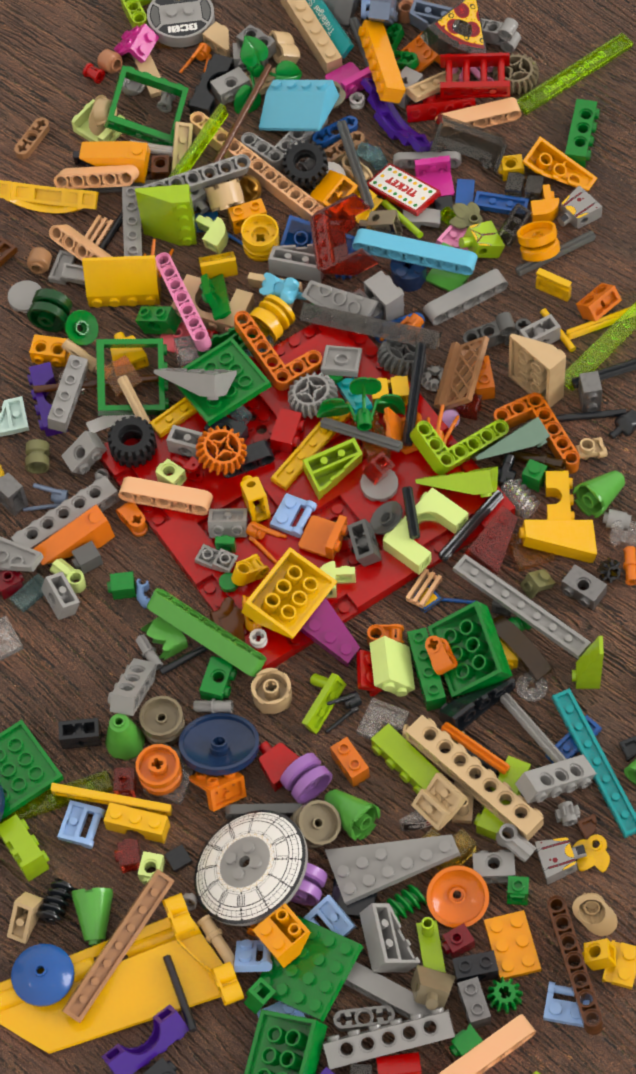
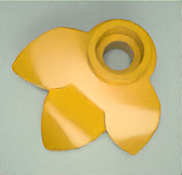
[573,834,610,873]

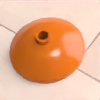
[426,865,489,928]

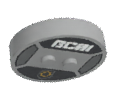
[147,0,215,48]

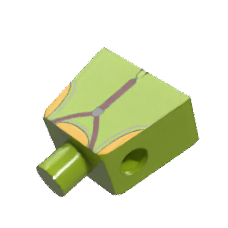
[459,221,505,258]

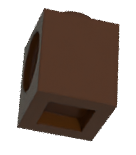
[151,155,171,180]

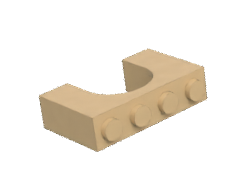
[171,274,255,333]

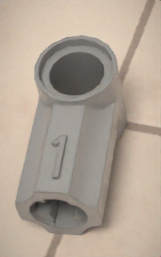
[496,823,537,863]

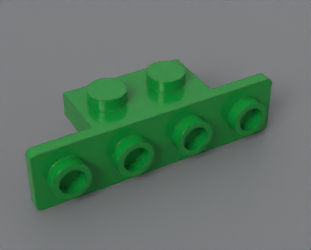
[200,274,231,321]

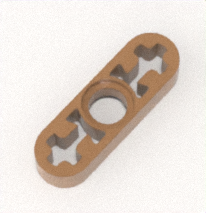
[14,117,50,160]
[324,131,365,163]

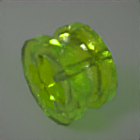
[440,207,456,225]

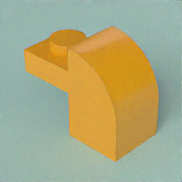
[530,184,559,222]

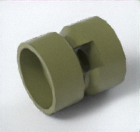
[25,439,50,474]

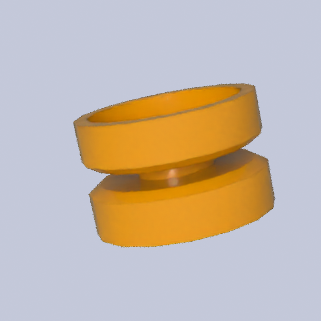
[517,220,561,262]

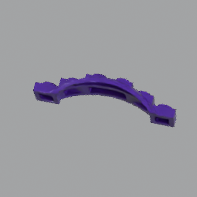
[361,78,432,152]

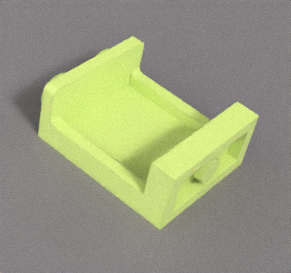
[71,99,125,142]

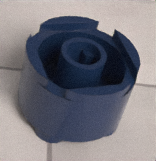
[390,259,427,292]

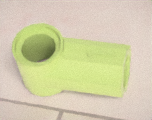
[50,558,86,593]

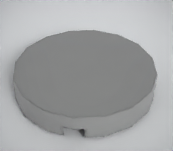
[8,280,42,313]
[360,466,398,502]

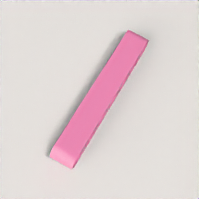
[156,252,212,352]

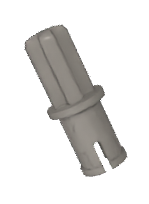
[136,634,163,671]
[193,699,233,714]

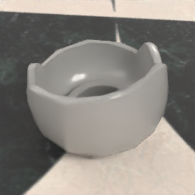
[121,78,145,96]

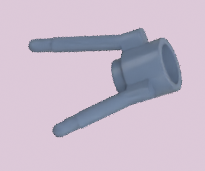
[23,483,68,511]

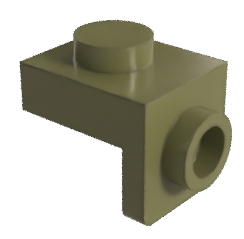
[520,569,555,599]

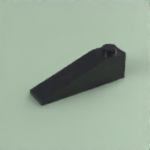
[439,678,515,731]

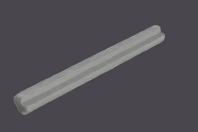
[500,693,566,763]

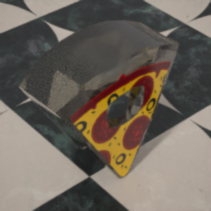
[420,0,487,55]

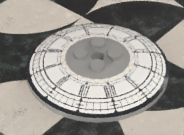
[194,810,308,926]

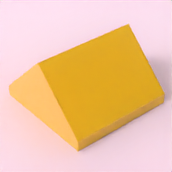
[198,251,238,279]

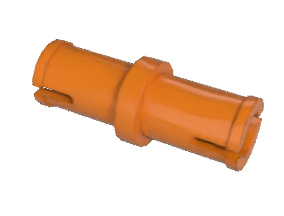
[623,546,636,586]

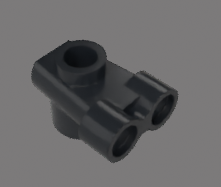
[497,454,517,487]

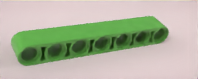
[147,588,267,677]

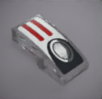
[399,810,432,831]

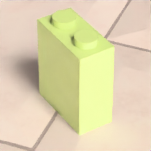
[369,636,415,697]

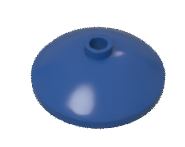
[11,944,75,1007]

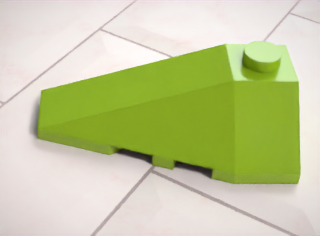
[415,466,498,498]
[572,636,604,689]

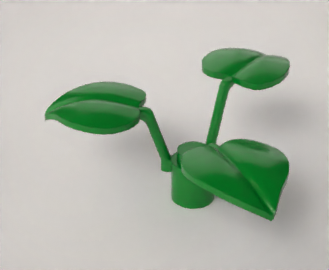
[234,35,302,114]
[317,377,405,431]

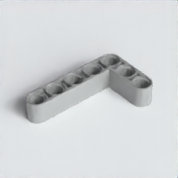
[241,117,329,172]

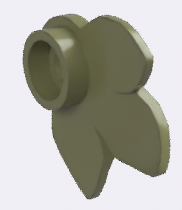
[449,201,483,229]

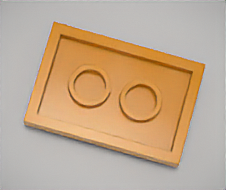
[484,910,541,981]

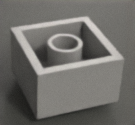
[364,271,405,323]

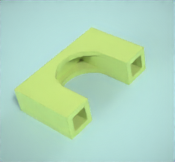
[383,487,468,575]

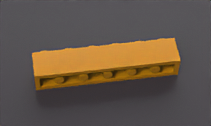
[358,20,406,104]

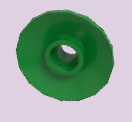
[65,310,99,346]

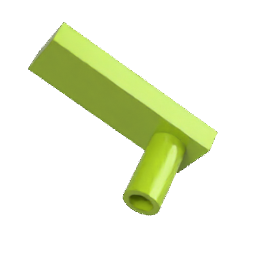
[302,673,347,734]
[416,917,446,973]

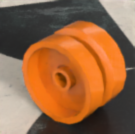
[136,744,183,796]

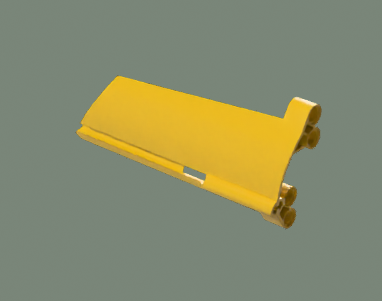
[0,893,245,1054]

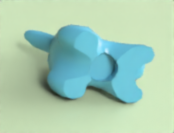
[259,272,307,304]

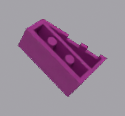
[301,597,360,667]

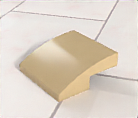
[411,773,467,830]

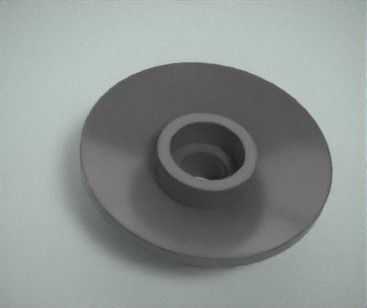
[370,501,403,535]

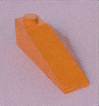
[33,504,115,565]

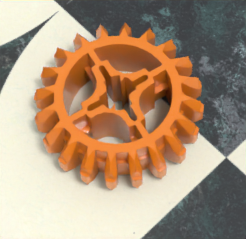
[195,425,247,476]

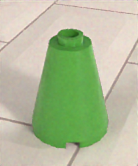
[573,470,625,518]
[105,714,145,760]
[325,789,380,841]
[72,888,113,946]

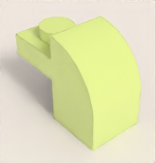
[195,215,229,254]
[320,561,356,598]

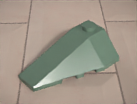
[472,417,550,461]

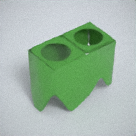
[141,616,188,661]

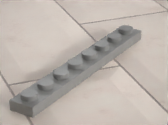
[453,554,591,659]

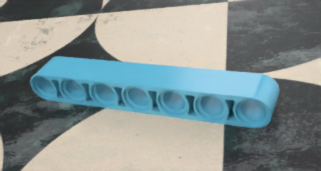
[352,228,478,275]

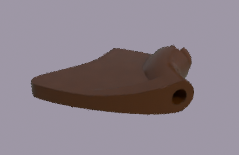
[210,597,245,642]

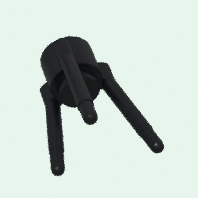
[325,690,362,733]

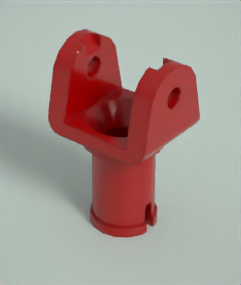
[171,454,204,482]

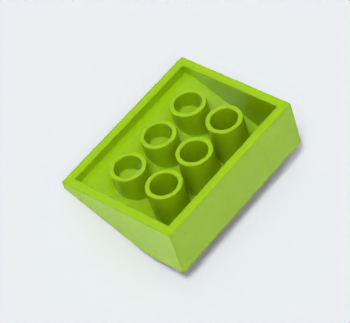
[135,184,197,246]

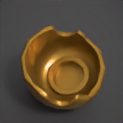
[239,175,262,203]

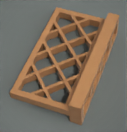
[433,336,489,411]

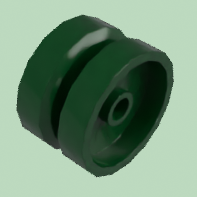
[27,288,73,332]

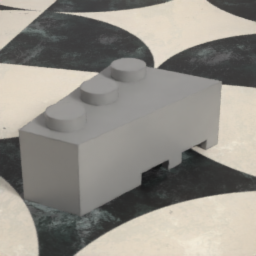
[268,243,330,283]
[359,903,421,973]

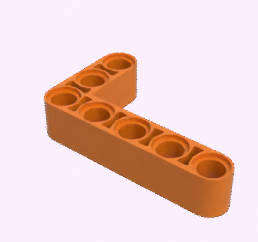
[234,311,322,391]
[493,392,580,474]

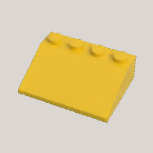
[82,255,161,308]
[241,548,338,639]

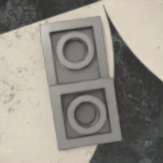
[402,208,440,229]
[195,544,238,573]

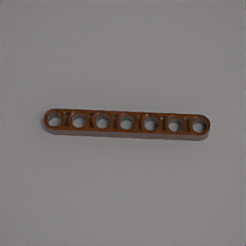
[547,895,603,1035]

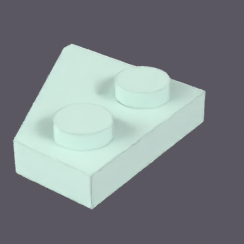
[0,396,29,437]

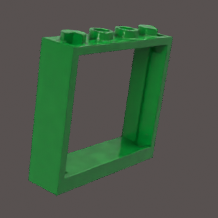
[104,65,189,146]
[96,338,169,416]

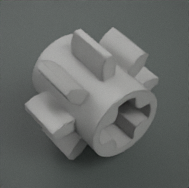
[555,801,581,826]

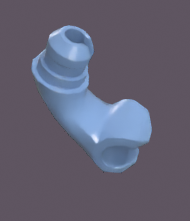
[136,578,150,609]

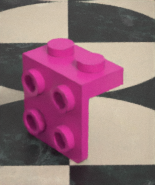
[114,24,159,63]
[325,62,372,99]
[414,155,455,197]

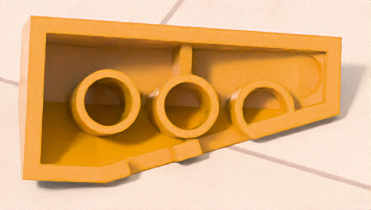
[522,136,597,192]
[79,141,151,184]

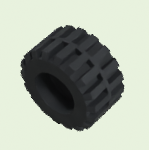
[283,140,328,189]
[107,416,157,468]

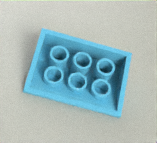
[259,79,339,131]

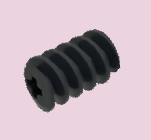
[36,878,76,925]

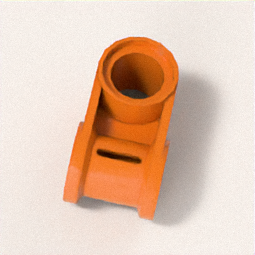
[116,502,148,537]
[367,624,405,646]
[425,635,458,676]

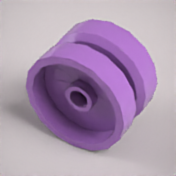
[280,753,332,804]
[290,863,328,906]

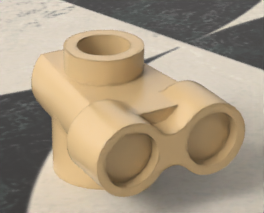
[575,437,608,460]

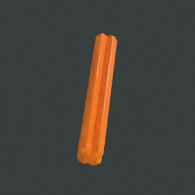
[441,722,510,775]

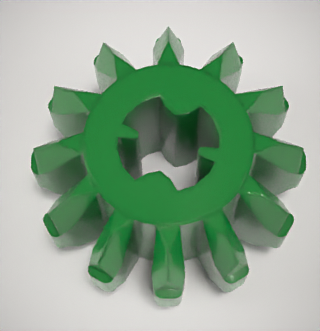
[487,977,523,1014]

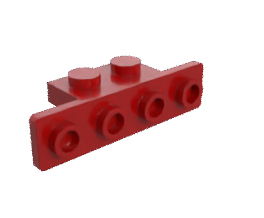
[406,94,476,123]

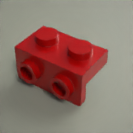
[357,650,383,697]

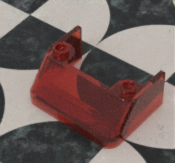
[310,193,379,276]

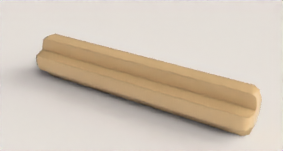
[117,375,150,424]

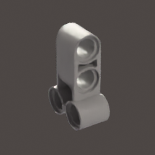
[469,18,521,53]

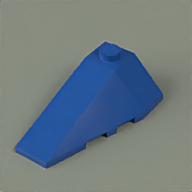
[280,214,355,255]

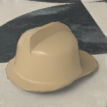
[89,95,117,136]
[572,893,618,936]

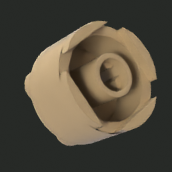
[204,178,245,212]
[251,668,292,714]

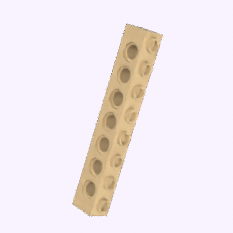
[405,715,544,841]

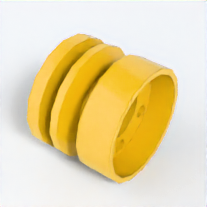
[241,214,280,262]
[250,294,296,344]

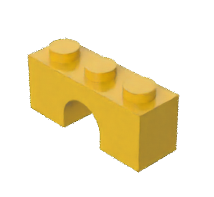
[545,471,575,520]
[103,802,170,844]

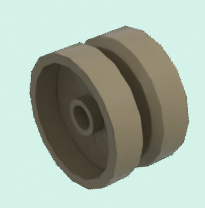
[139,696,186,746]
[290,800,341,849]

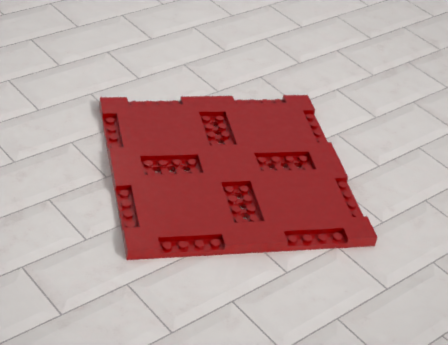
[99,312,516,670]

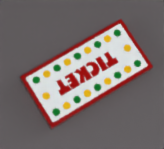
[367,163,441,216]

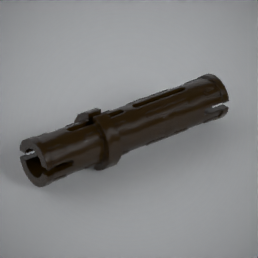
[510,451,566,471]

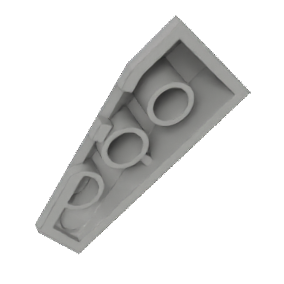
[154,368,237,400]

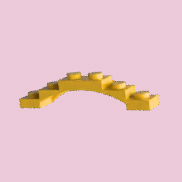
[0,180,99,214]

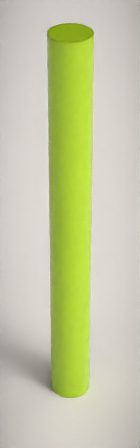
[382,200,423,238]

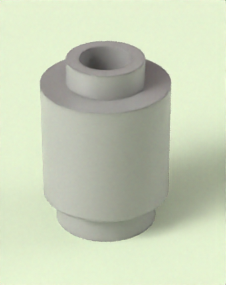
[602,509,632,531]

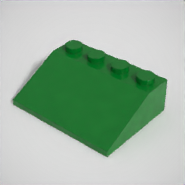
[427,601,513,698]
[244,1009,328,1074]

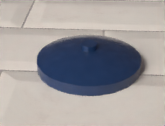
[179,713,259,776]

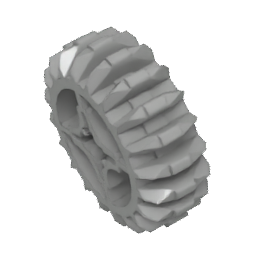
[288,372,338,419]

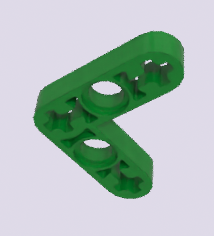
[386,23,420,69]

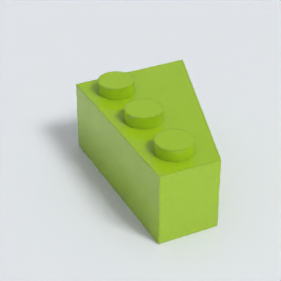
[302,437,363,500]
[0,814,50,882]

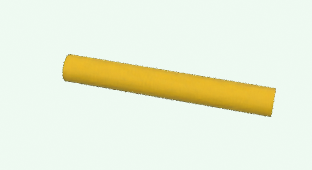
[540,308,576,352]

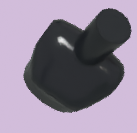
[609,409,636,439]

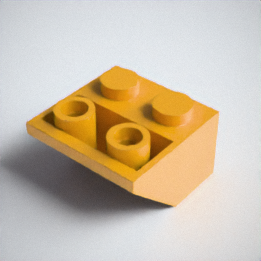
[310,170,358,219]
[253,903,311,968]

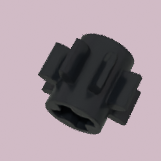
[597,557,623,583]

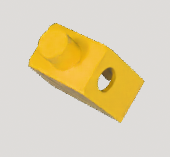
[110,332,149,377]
[240,475,271,522]

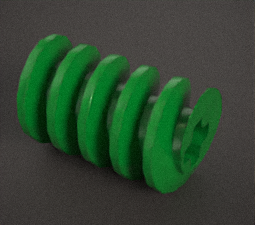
[387,884,427,922]

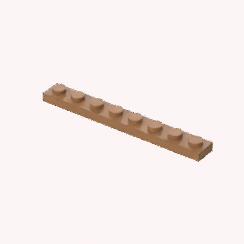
[62,869,174,1023]

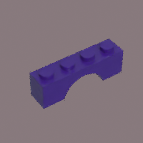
[27,362,68,437]
[101,1004,189,1074]

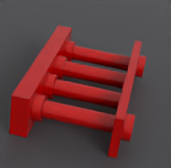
[440,52,510,99]

